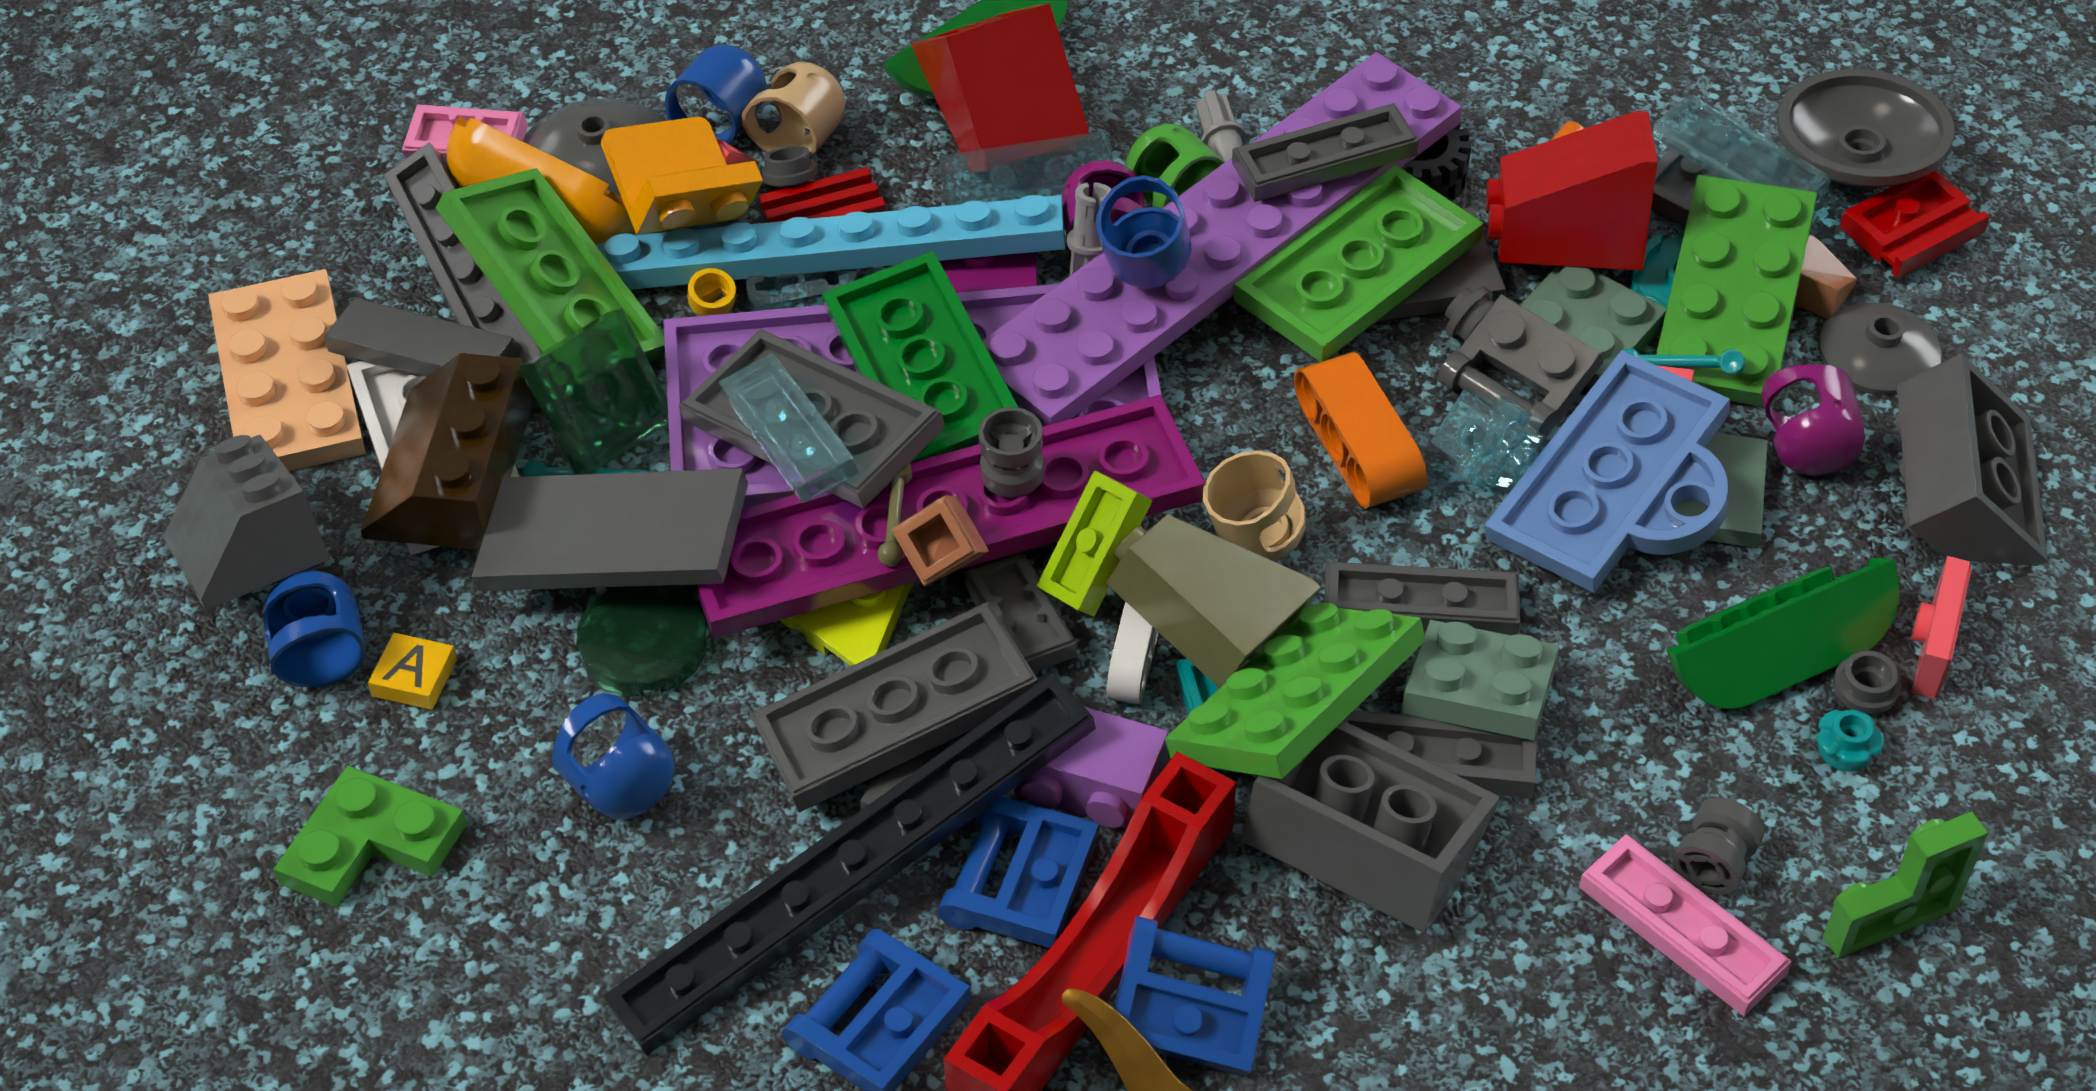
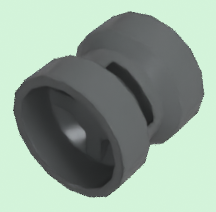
[978,407,1044,498]
[1673,797,1765,895]

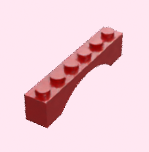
[943,751,1236,1091]

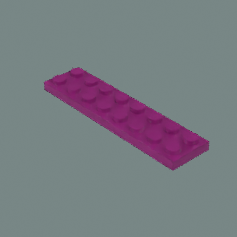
[695,394,1205,639]

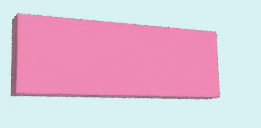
[1579,834,1792,1017]

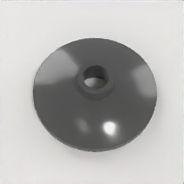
[1818,303,1942,396]

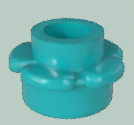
[1816,709,1884,771]

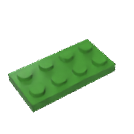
[1234,165,1484,362]
[436,168,665,388]
[1656,175,1817,408]
[1165,603,1426,779]

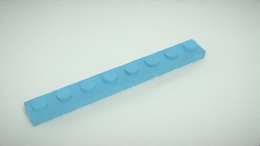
[597,195,1065,290]

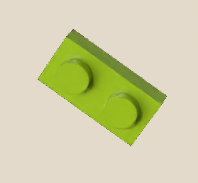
[1036,470,1153,617]

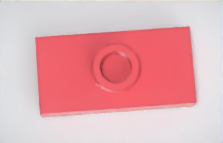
[1911,556,1972,699]

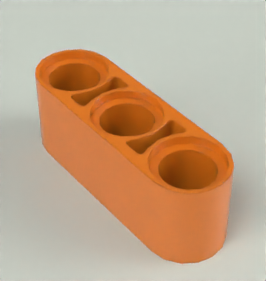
[1294,352,1427,509]

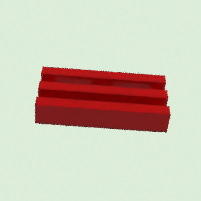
[758,167,886,223]

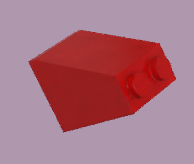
[912,3,1090,179]
[1485,111,1658,270]

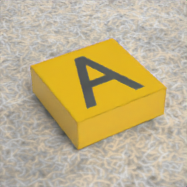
[368,632,457,710]

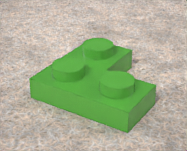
[273,765,467,907]
[1823,811,1988,958]

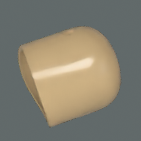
[742,62,846,158]
[1203,450,1306,562]

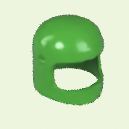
[1126,123,1225,208]

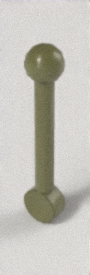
[877,463,912,567]

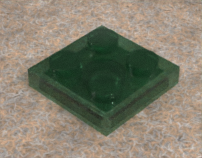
[519,308,669,475]

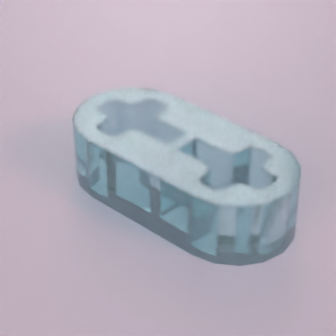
[746,269,857,311]

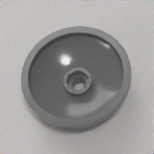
[1776,69,1955,188]
[523,99,668,196]

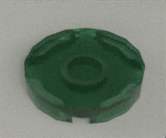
[576,585,707,697]

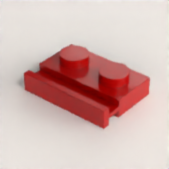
[1839,170,1990,278]

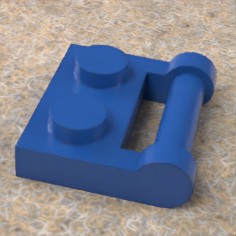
[937,797,1099,948]
[1114,916,1275,1077]
[782,929,971,1091]

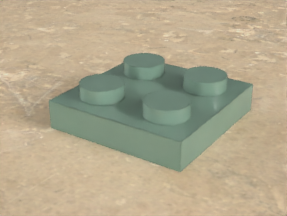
[1520,266,1667,389]
[1402,620,1559,741]

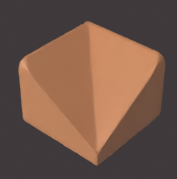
[1795,234,1857,319]
[891,495,989,586]

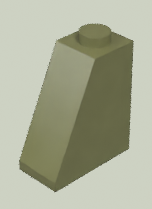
[1106,514,1321,688]

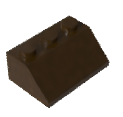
[361,353,532,550]

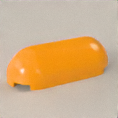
[446,116,636,246]

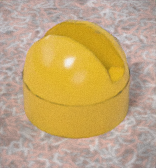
[687,268,736,316]

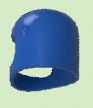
[665,44,767,143]
[1096,175,1191,289]
[263,570,366,688]
[552,693,675,819]

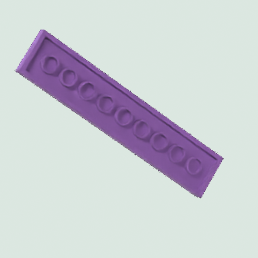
[982,52,1462,427]

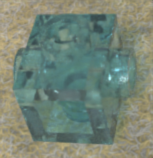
[1430,389,1545,489]

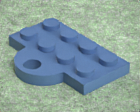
[1484,350,1730,593]

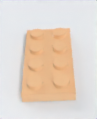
[208,269,366,471]

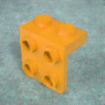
[601,117,763,235]

